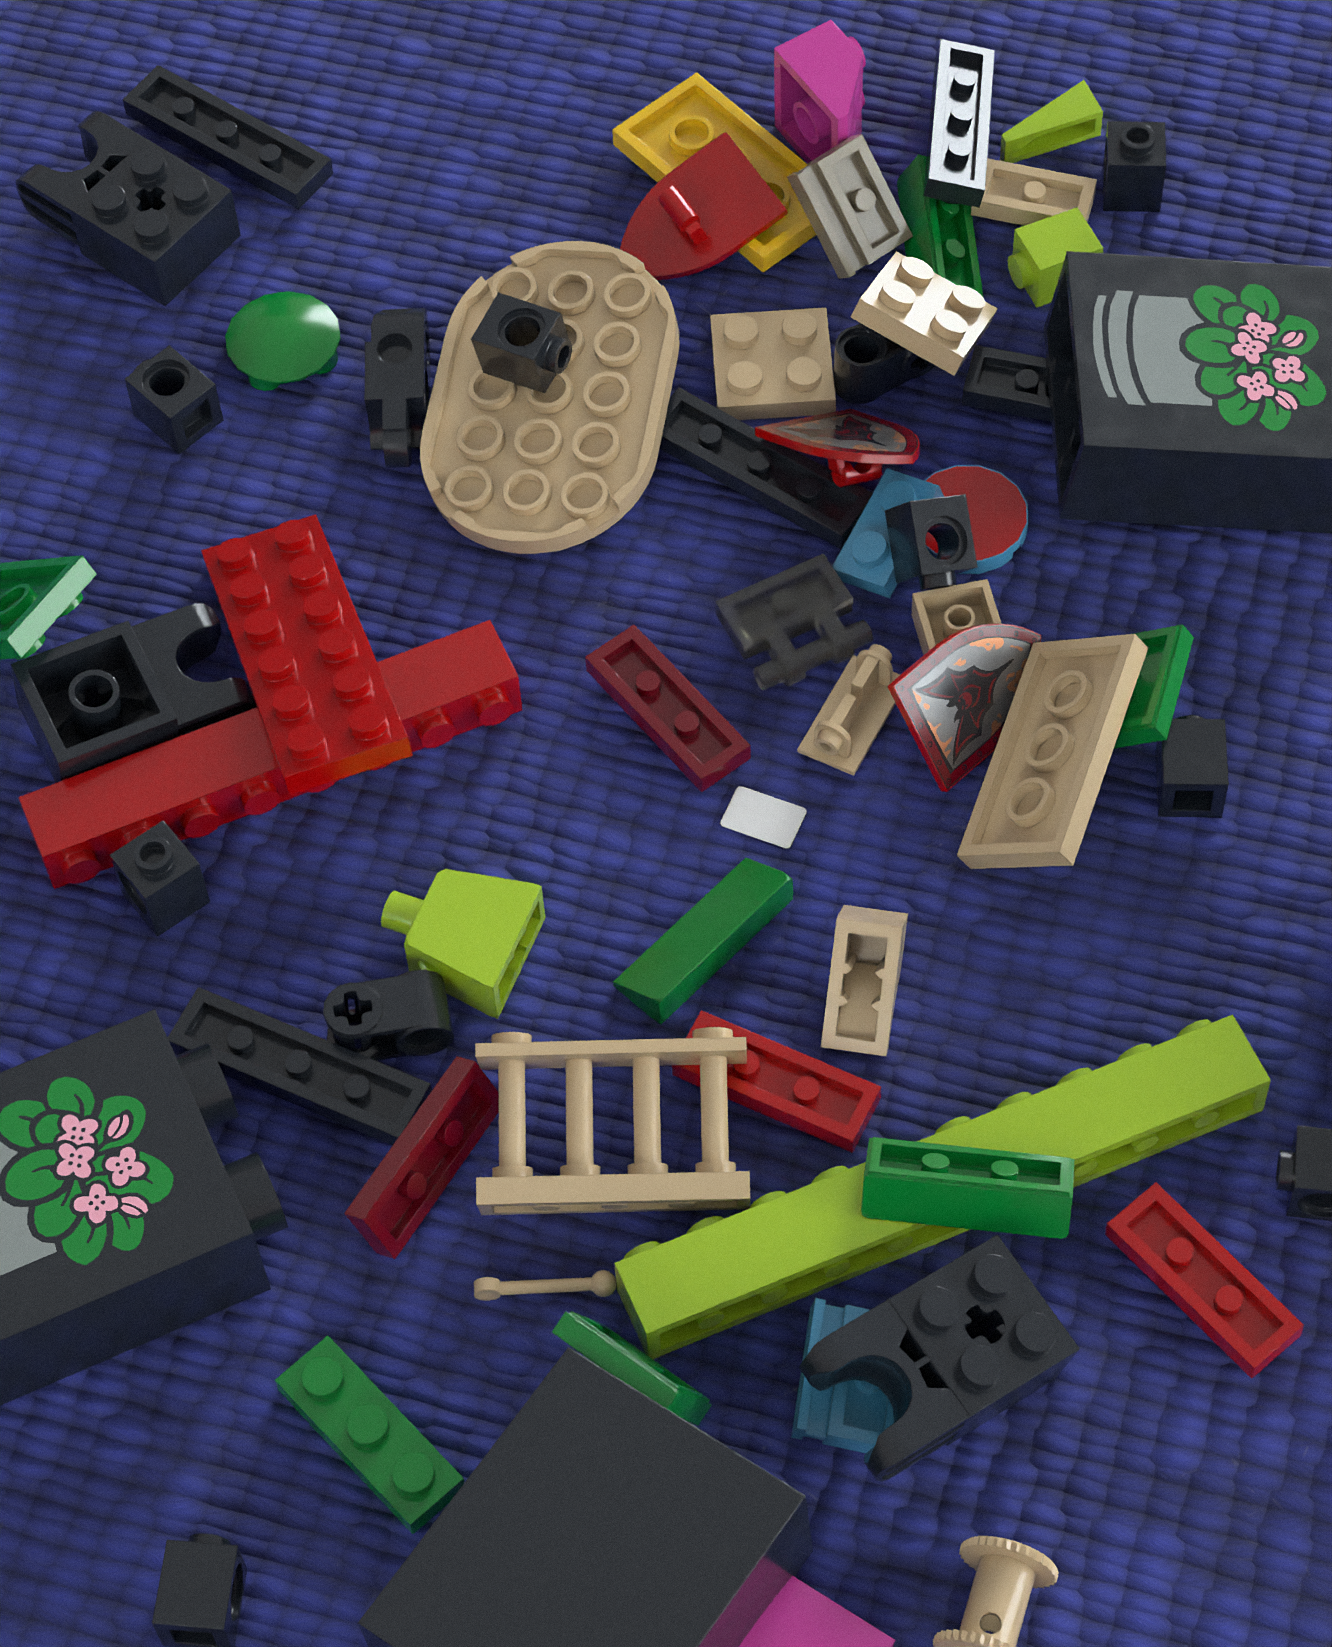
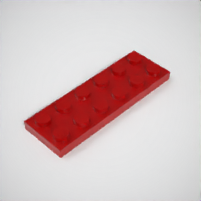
[201,514,413,795]

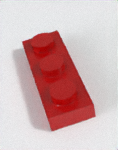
[672,1010,881,1153]
[1105,1182,1304,1379]

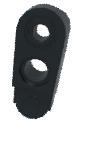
[364,308,431,468]

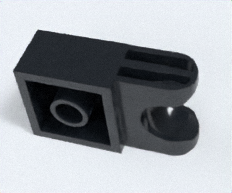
[15,111,241,306]
[11,603,257,783]
[799,1235,1080,1482]

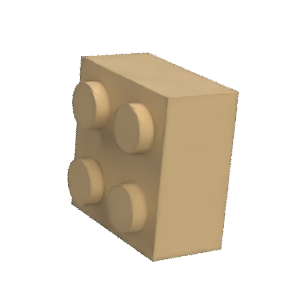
[911,579,1002,655]

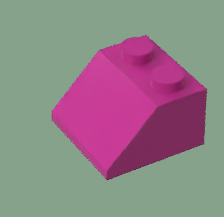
[774,20,866,164]

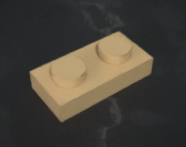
[971,158,1097,226]

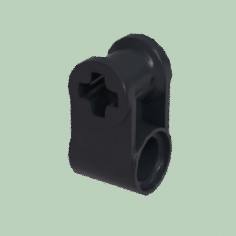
[833,323,936,404]
[323,970,454,1061]

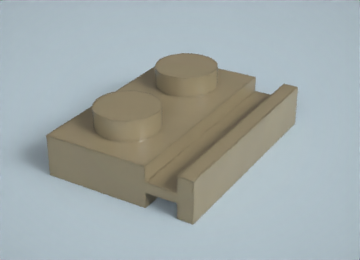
[787,134,913,279]

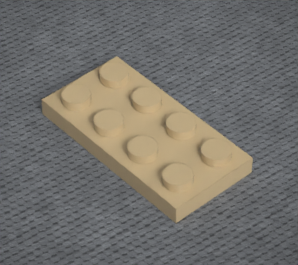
[957,634,1148,869]

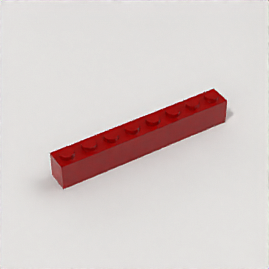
[18,620,523,889]

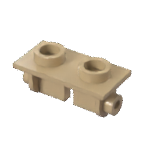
[797,644,900,776]

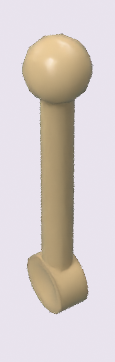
[474,1270,617,1301]

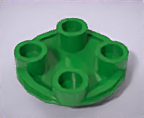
[225,291,341,391]

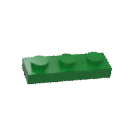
[275,1335,465,1534]

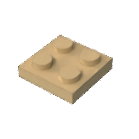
[851,251,998,376]
[710,307,836,420]

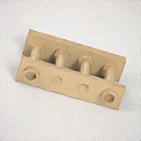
[475,1027,751,1215]

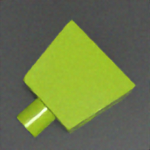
[381,869,546,1019]

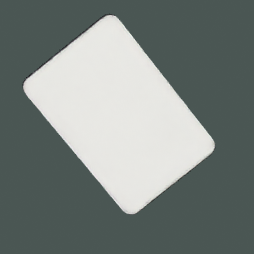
[720,786,807,849]

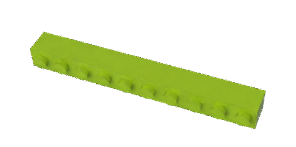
[614,1014,1271,1359]

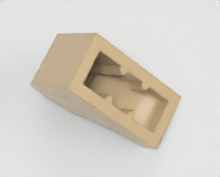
[821,905,908,1056]

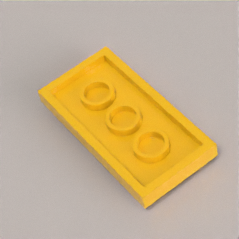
[612,72,816,272]

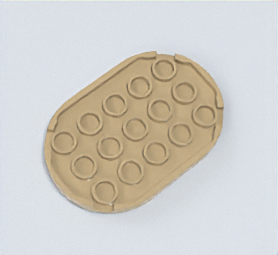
[420,241,680,554]

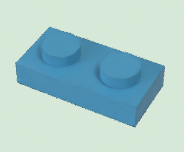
[831,468,944,598]

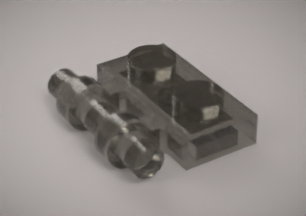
[715,553,873,690]

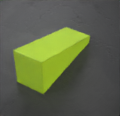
[1000,80,1103,163]

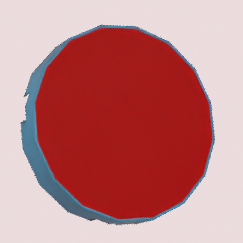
[924,465,1028,574]

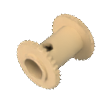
[933,1536,1059,1647]

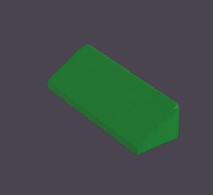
[897,154,983,297]
[613,858,793,1025]
[861,1137,1075,1239]

